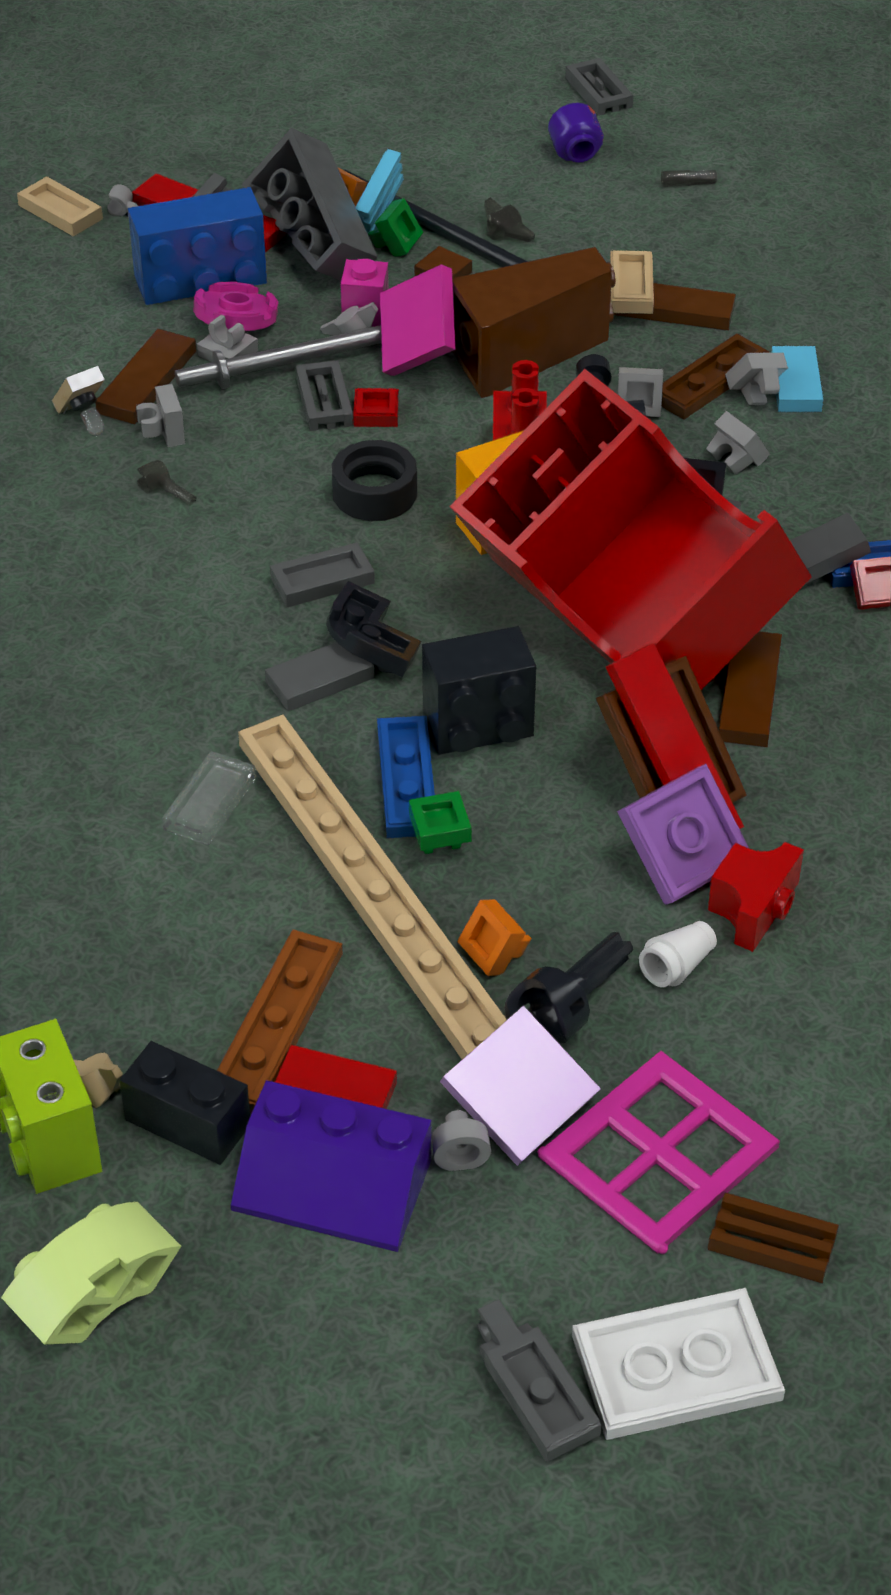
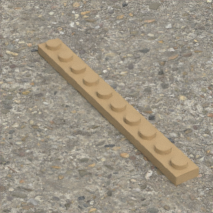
[238,714,507,1060]

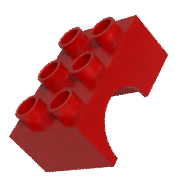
[450,369,812,690]

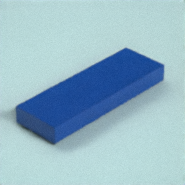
[377,716,435,838]

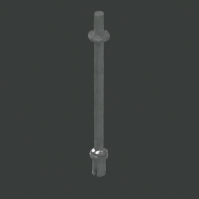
[175,325,382,389]

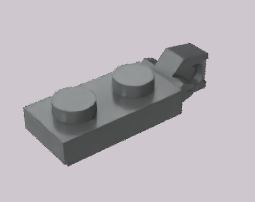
[477,1299,601,1463]

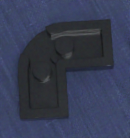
[326,581,422,677]

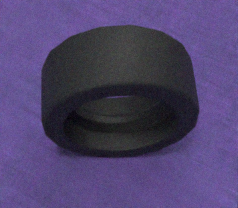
[332,440,417,521]

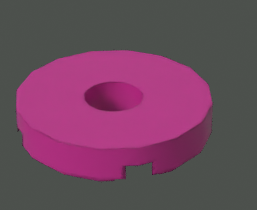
[193,282,278,331]

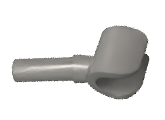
[107,184,138,216]

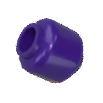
[548,103,604,163]

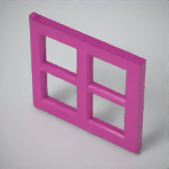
[537,1051,780,1254]

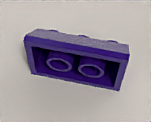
[231,1080,432,1252]

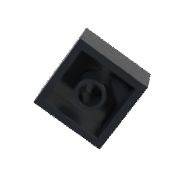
[422,626,536,755]

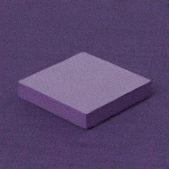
[617,764,749,905]

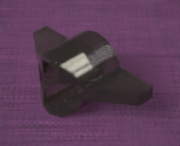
[484,197,535,242]

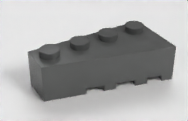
[242,128,378,281]

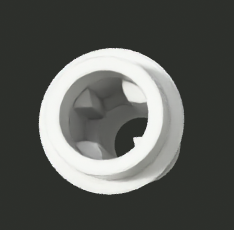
[639,921,717,987]

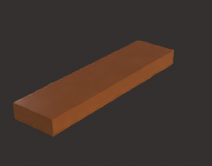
[217,929,343,1114]

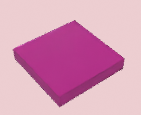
[380,264,455,376]

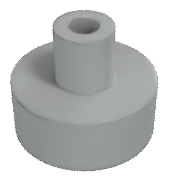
[431,1110,491,1171]

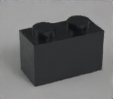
[119,1041,250,1165]

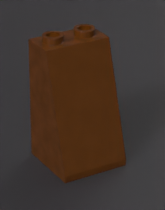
[452,247,616,398]

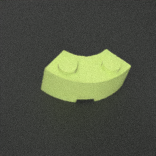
[1,1202,181,1345]

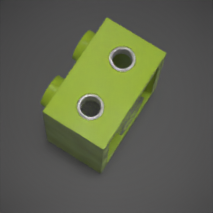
[0,1019,103,1194]

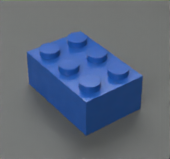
[128,187,267,305]

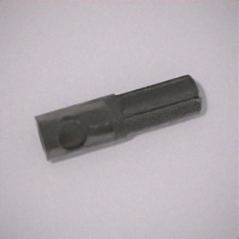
[661,170,717,187]

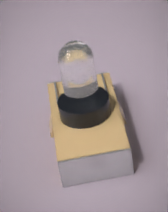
[52,366,105,436]

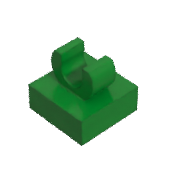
[368,198,424,257]
[409,791,472,854]

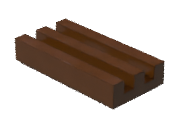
[708,1192,839,1283]

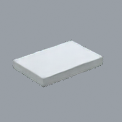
[572,1288,785,1440]

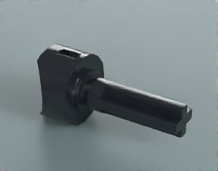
[504,932,633,1044]

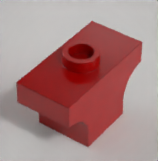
[708,842,804,952]

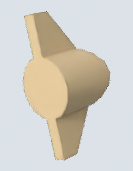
[74,1053,123,1108]

